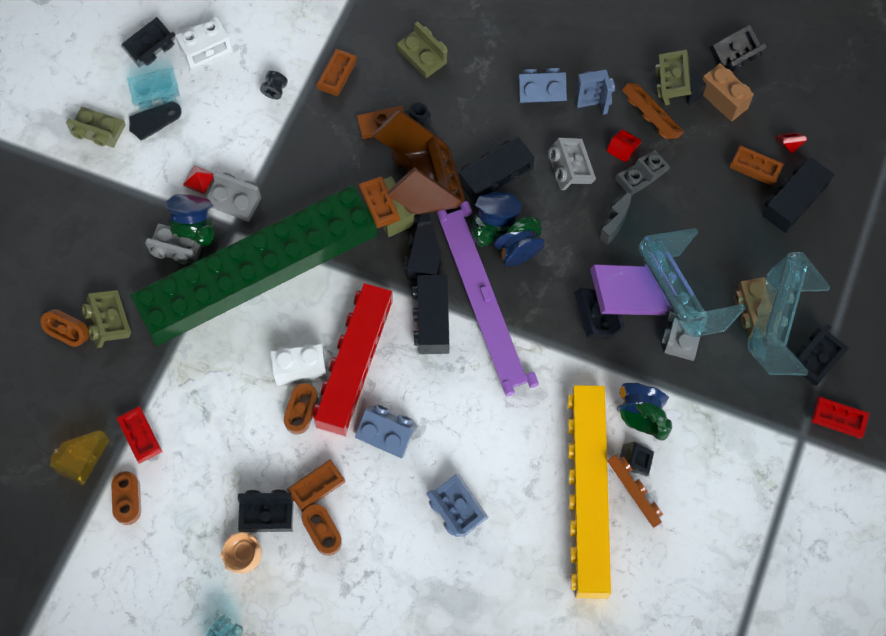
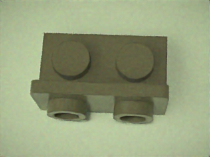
[397,22,448,78]
[656,50,691,105]
[66,106,126,148]
[82,290,131,348]

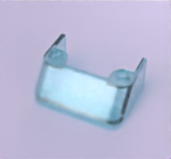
[638,228,745,337]
[748,252,830,376]

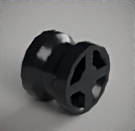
[260,70,288,100]

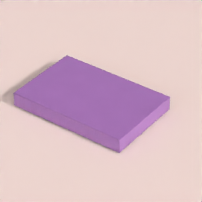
[590,265,669,315]

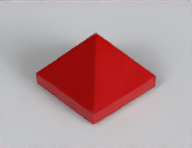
[776,132,807,154]
[183,165,214,195]

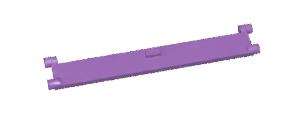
[437,201,539,396]

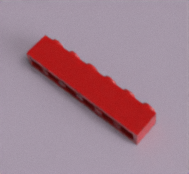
[312,283,393,437]

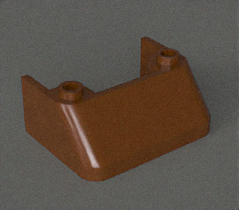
[373,109,465,215]

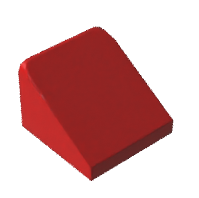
[607,130,642,162]

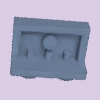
[518,68,567,103]
[574,70,615,115]
[355,404,418,459]
[426,474,489,537]

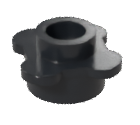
[404,102,431,126]

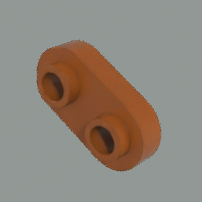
[40,309,89,347]
[284,383,318,434]
[111,471,141,525]
[302,504,342,556]

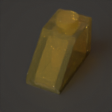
[49,430,110,485]

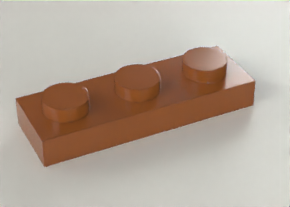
[622,83,684,139]
[607,455,664,528]

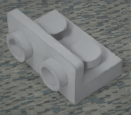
[547,138,596,190]
[206,171,261,222]
[145,223,203,265]
[662,300,706,361]

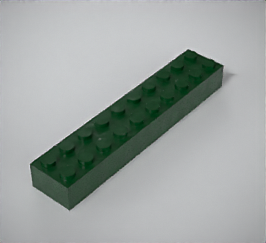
[130,185,377,346]

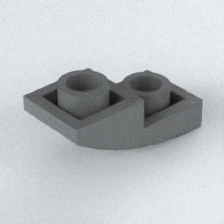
[615,150,670,195]
[600,193,632,246]

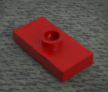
[811,396,869,439]
[116,406,163,464]

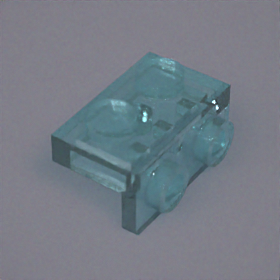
[127,67,180,109]

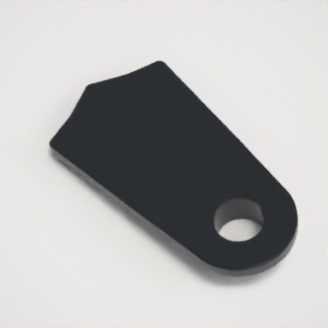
[129,102,182,141]

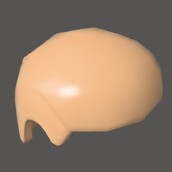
[220,532,262,574]

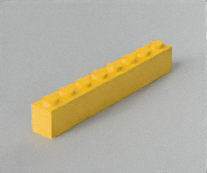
[567,385,611,599]

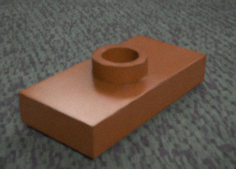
[316,49,357,97]
[357,106,404,139]
[729,145,784,187]
[359,176,400,229]
[287,459,346,512]

